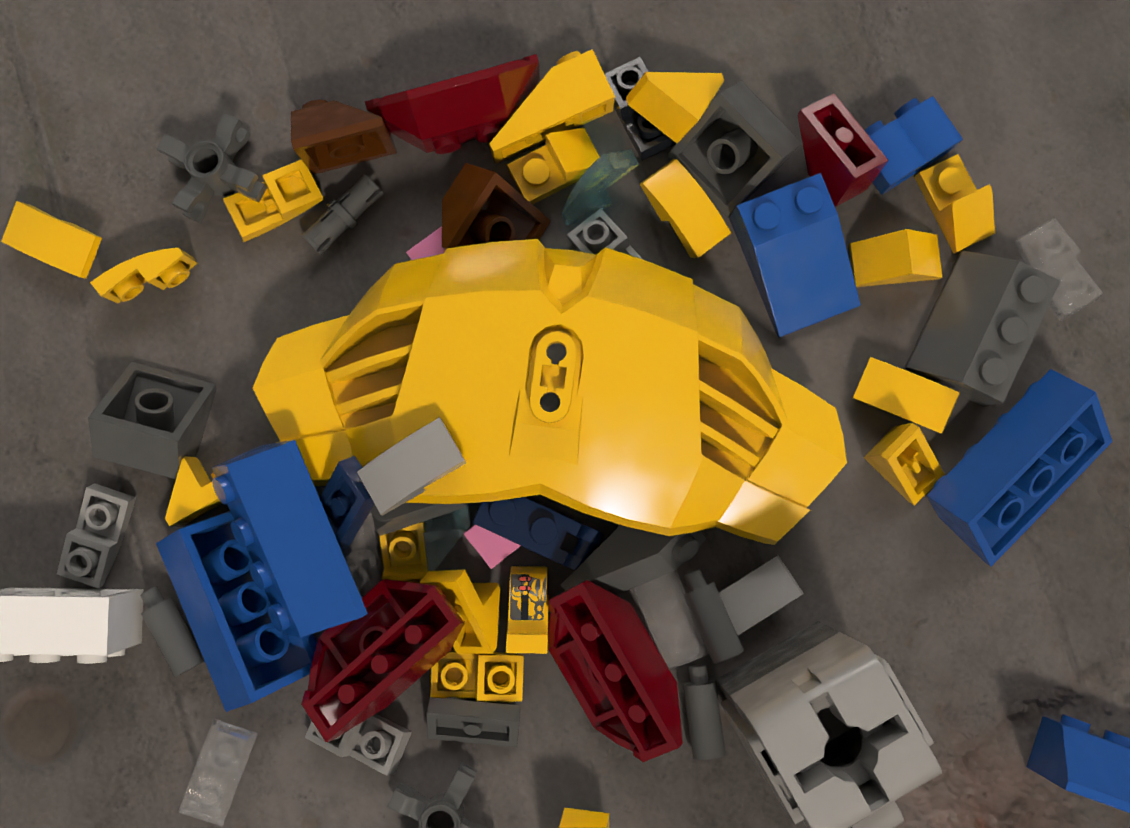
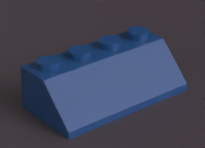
[927,369,1113,567]
[211,439,368,637]
[156,511,317,712]
[1026,714,1130,813]

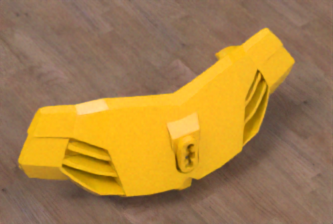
[253,239,847,545]

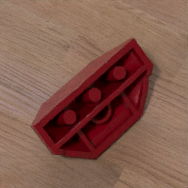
[365,54,540,154]
[301,579,464,742]
[548,580,683,762]

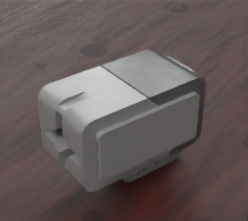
[716,621,942,828]

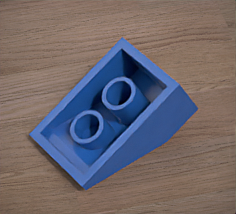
[729,173,861,338]

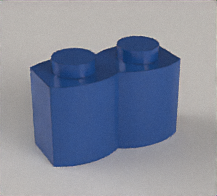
[864,96,963,195]

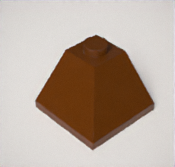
[291,99,397,175]
[442,163,551,250]

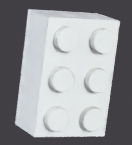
[0,588,144,664]

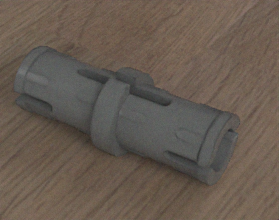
[301,173,383,255]

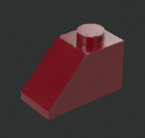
[797,93,889,207]

